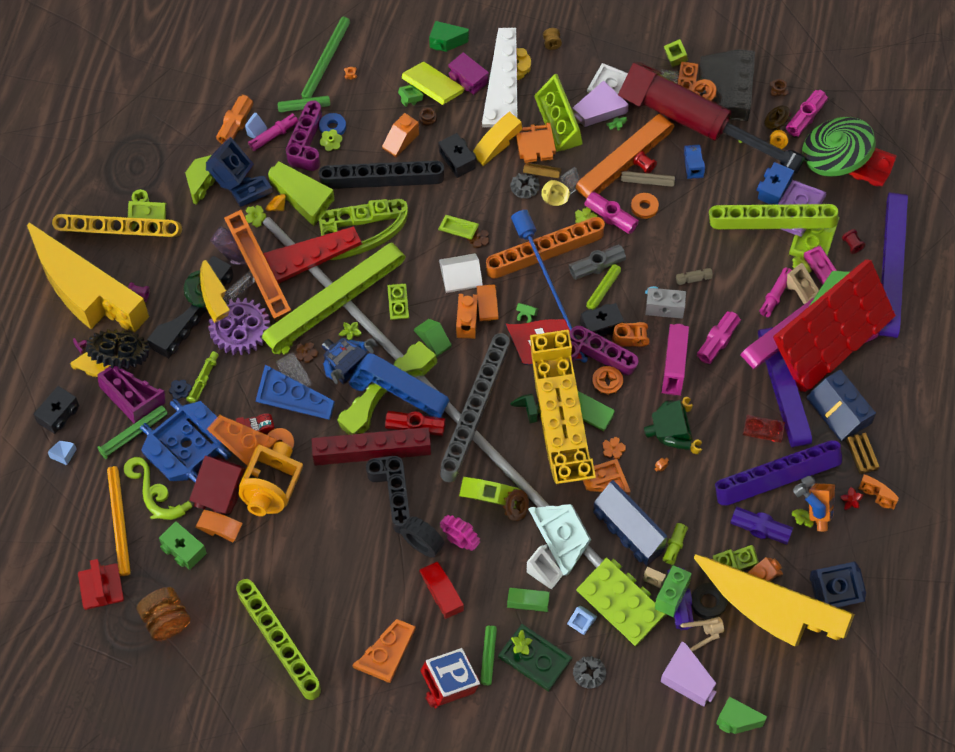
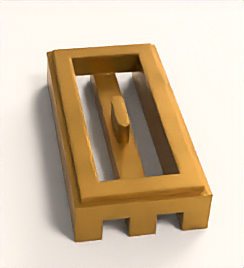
[523,163,561,178]
[846,433,879,474]

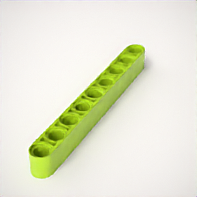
[262,243,406,352]

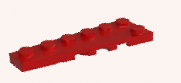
[263,226,362,284]

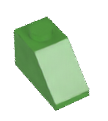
[716,697,767,734]

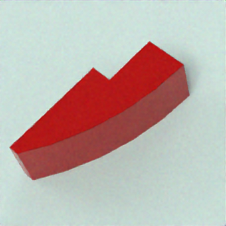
[419,562,464,619]

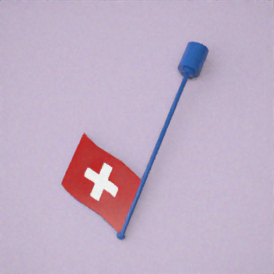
[505,210,588,365]

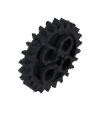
[86,329,149,369]

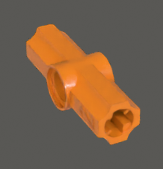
[216,95,253,144]

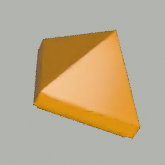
[265,194,286,211]

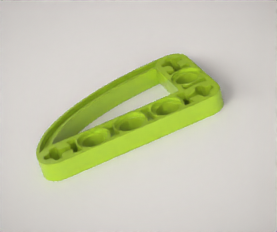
[319,199,408,260]

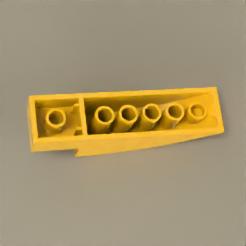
[27,223,149,333]
[694,554,855,646]

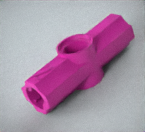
[786,90,828,137]
[585,192,639,234]
[697,311,741,364]

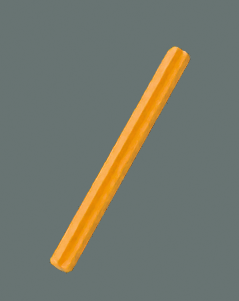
[107,466,131,576]

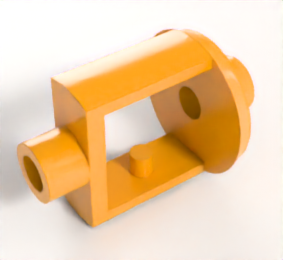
[239,442,303,516]

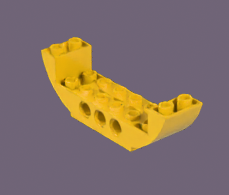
[530,330,596,484]

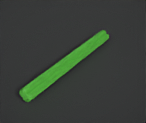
[301,16,350,99]

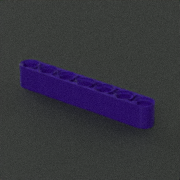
[758,327,812,447]
[715,441,842,505]

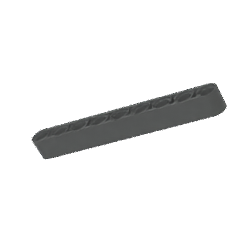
[440,333,509,482]

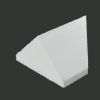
[527,544,563,589]

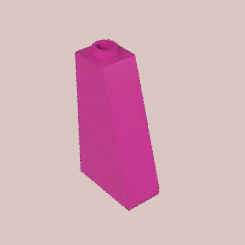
[662,324,689,396]

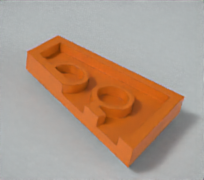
[352,619,416,683]

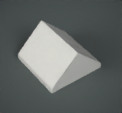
[439,254,483,293]

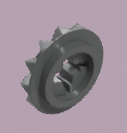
[511,173,540,198]
[573,656,606,689]

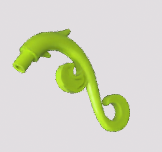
[124,457,193,520]

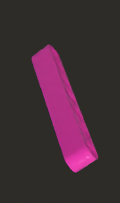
[740,297,815,369]

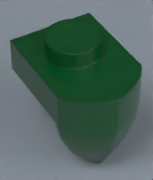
[510,394,540,423]

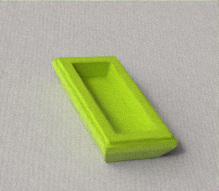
[438,215,479,239]

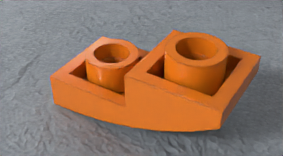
[678,62,698,89]
[476,285,498,321]
[859,474,899,509]
[195,510,243,542]

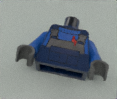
[322,338,378,384]

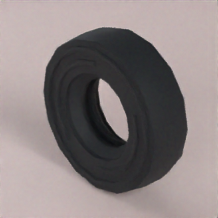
[691,583,727,619]

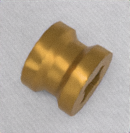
[543,28,562,50]

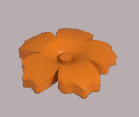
[602,437,626,459]

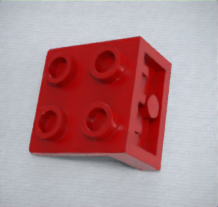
[848,148,897,187]

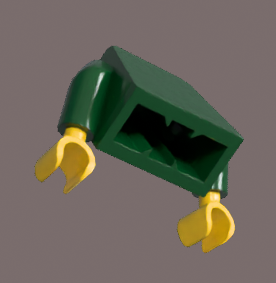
[644,397,702,454]

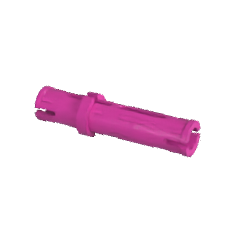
[248,113,298,151]
[759,268,792,317]

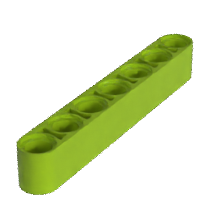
[709,204,838,229]
[236,579,321,700]

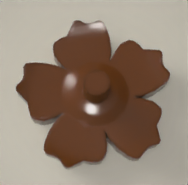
[467,228,489,248]
[295,342,318,363]

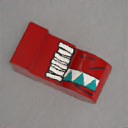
[236,414,275,435]

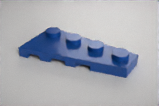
[255,365,335,420]

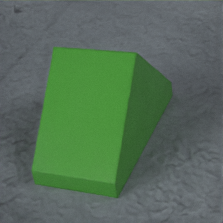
[414,319,452,357]

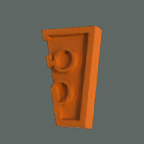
[207,415,277,466]

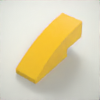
[473,111,522,166]
[200,260,230,323]

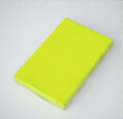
[402,61,464,105]

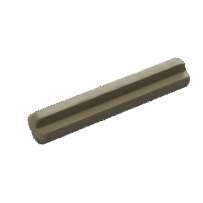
[621,171,675,186]

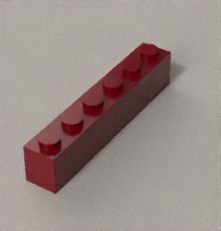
[312,427,431,466]

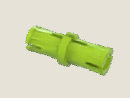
[662,523,688,565]

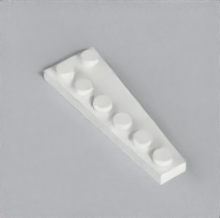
[482,28,517,127]

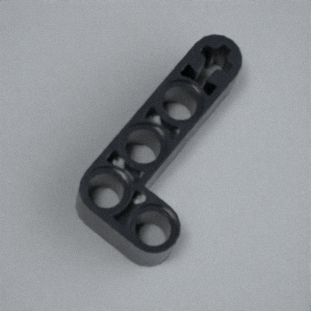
[366,456,410,534]

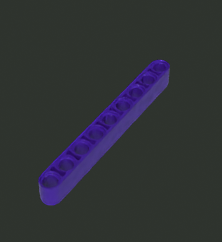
[878,192,908,338]

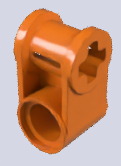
[612,322,650,347]

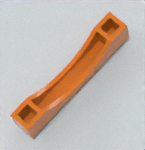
[224,210,292,321]

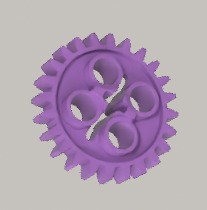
[209,298,271,355]

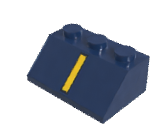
[806,369,876,442]

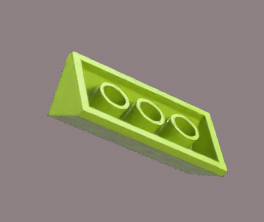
[534,74,583,152]

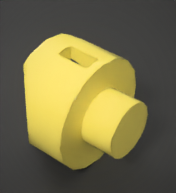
[542,180,570,206]

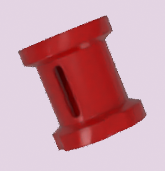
[633,151,657,173]

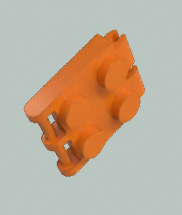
[516,122,556,163]

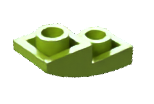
[349,199,391,225]
[387,284,409,320]
[713,545,759,571]

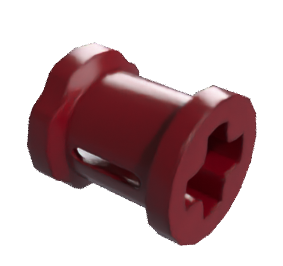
[842,229,865,254]

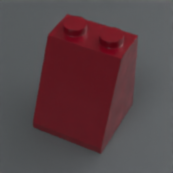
[189,455,247,515]

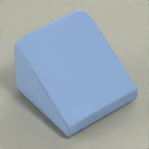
[245,113,267,139]
[567,606,597,635]

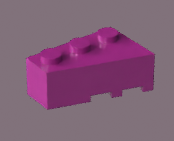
[97,366,165,424]

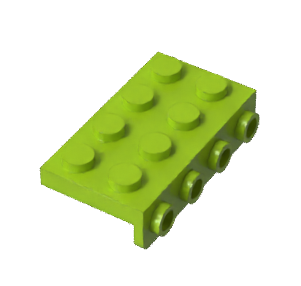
[576,557,667,647]

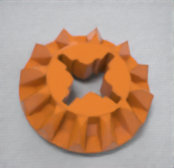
[689,79,717,101]
[592,366,623,395]

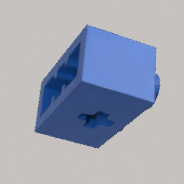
[757,162,794,205]

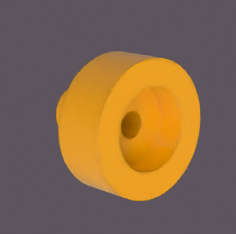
[770,130,788,149]

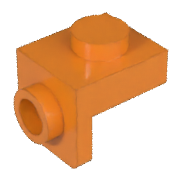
[748,557,783,581]

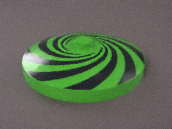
[802,117,876,176]

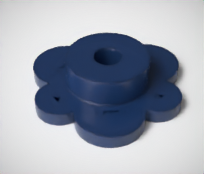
[169,380,191,400]

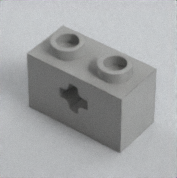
[645,288,686,319]

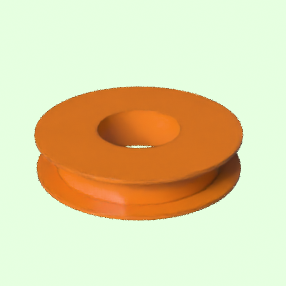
[631,193,659,219]

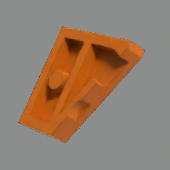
[583,459,631,495]

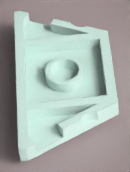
[529,504,591,576]

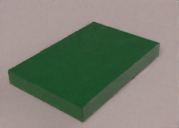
[498,624,572,692]

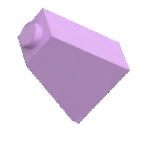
[573,81,628,127]
[660,642,717,707]

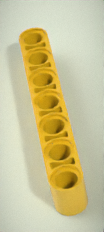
[52,214,182,237]

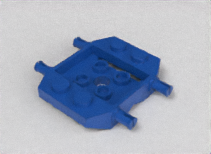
[140,399,232,483]

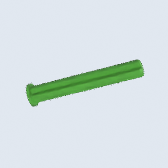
[97,406,168,459]

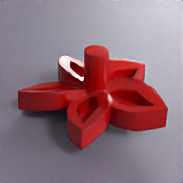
[840,487,863,510]

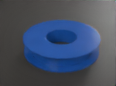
[319,113,346,135]

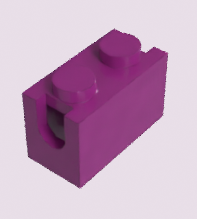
[448,52,489,95]

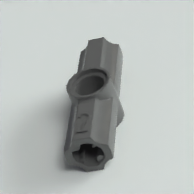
[569,244,626,280]

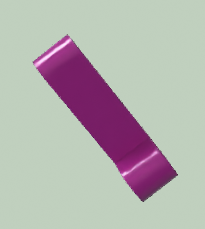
[286,100,322,171]
[569,326,638,375]

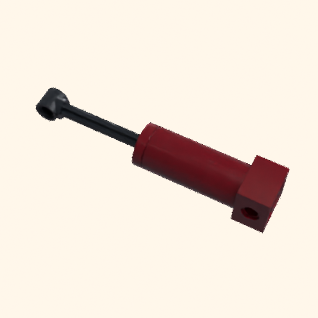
[618,62,806,174]

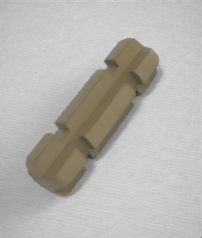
[676,268,713,285]

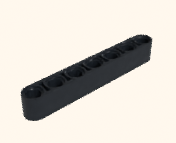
[319,161,445,189]

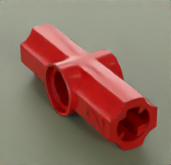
[385,411,445,436]

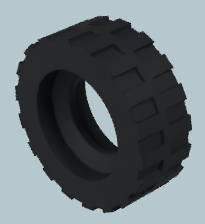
[400,516,445,558]

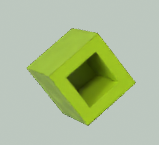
[664,39,688,68]

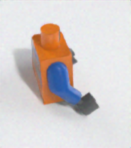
[793,476,835,532]

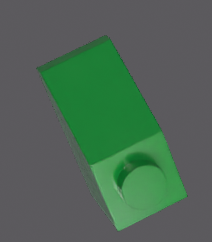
[429,21,469,52]

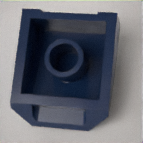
[206,137,254,190]
[810,561,866,607]

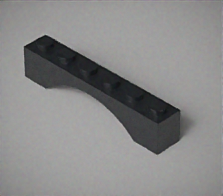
[147,256,233,359]

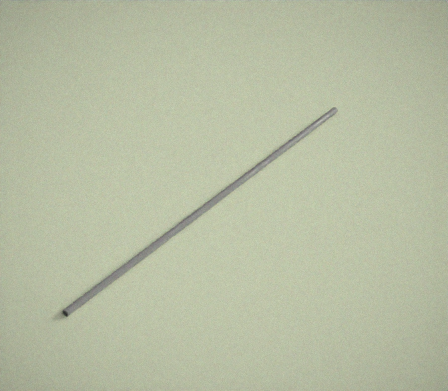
[263,217,603,568]

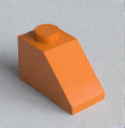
[382,113,419,157]

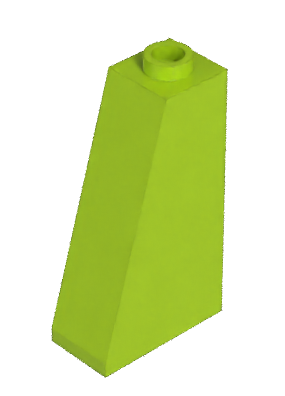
[268,161,334,226]

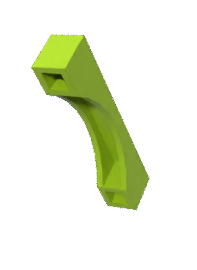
[337,341,438,435]

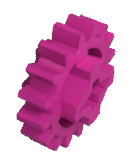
[440,515,480,551]

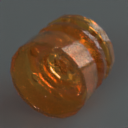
[136,587,191,641]

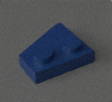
[230,176,273,207]

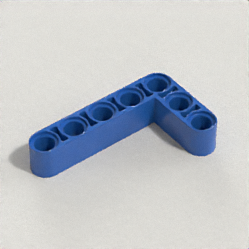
[349,353,450,418]

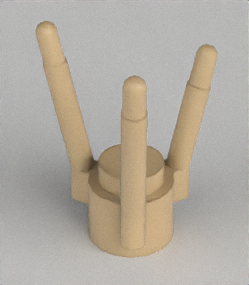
[681,617,724,652]

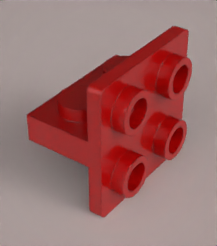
[78,559,124,610]

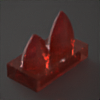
[743,415,785,442]

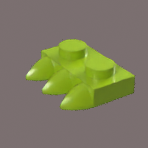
[128,201,166,230]

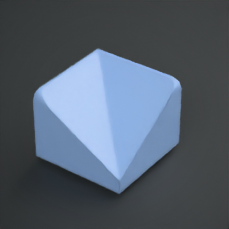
[48,441,77,465]

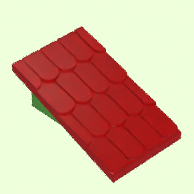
[773,259,896,392]

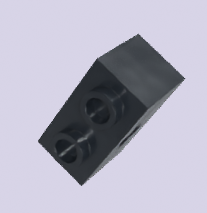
[438,133,477,178]
[580,303,624,337]
[33,386,80,434]

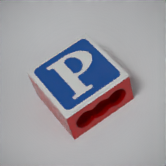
[420,648,480,706]

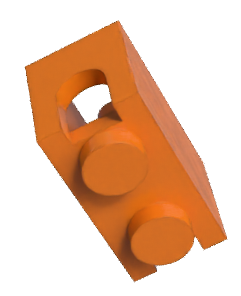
[456,294,478,339]

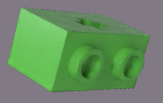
[159,522,207,570]
[655,565,692,617]

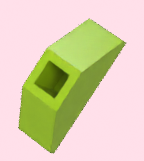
[185,155,216,205]
[459,477,521,508]

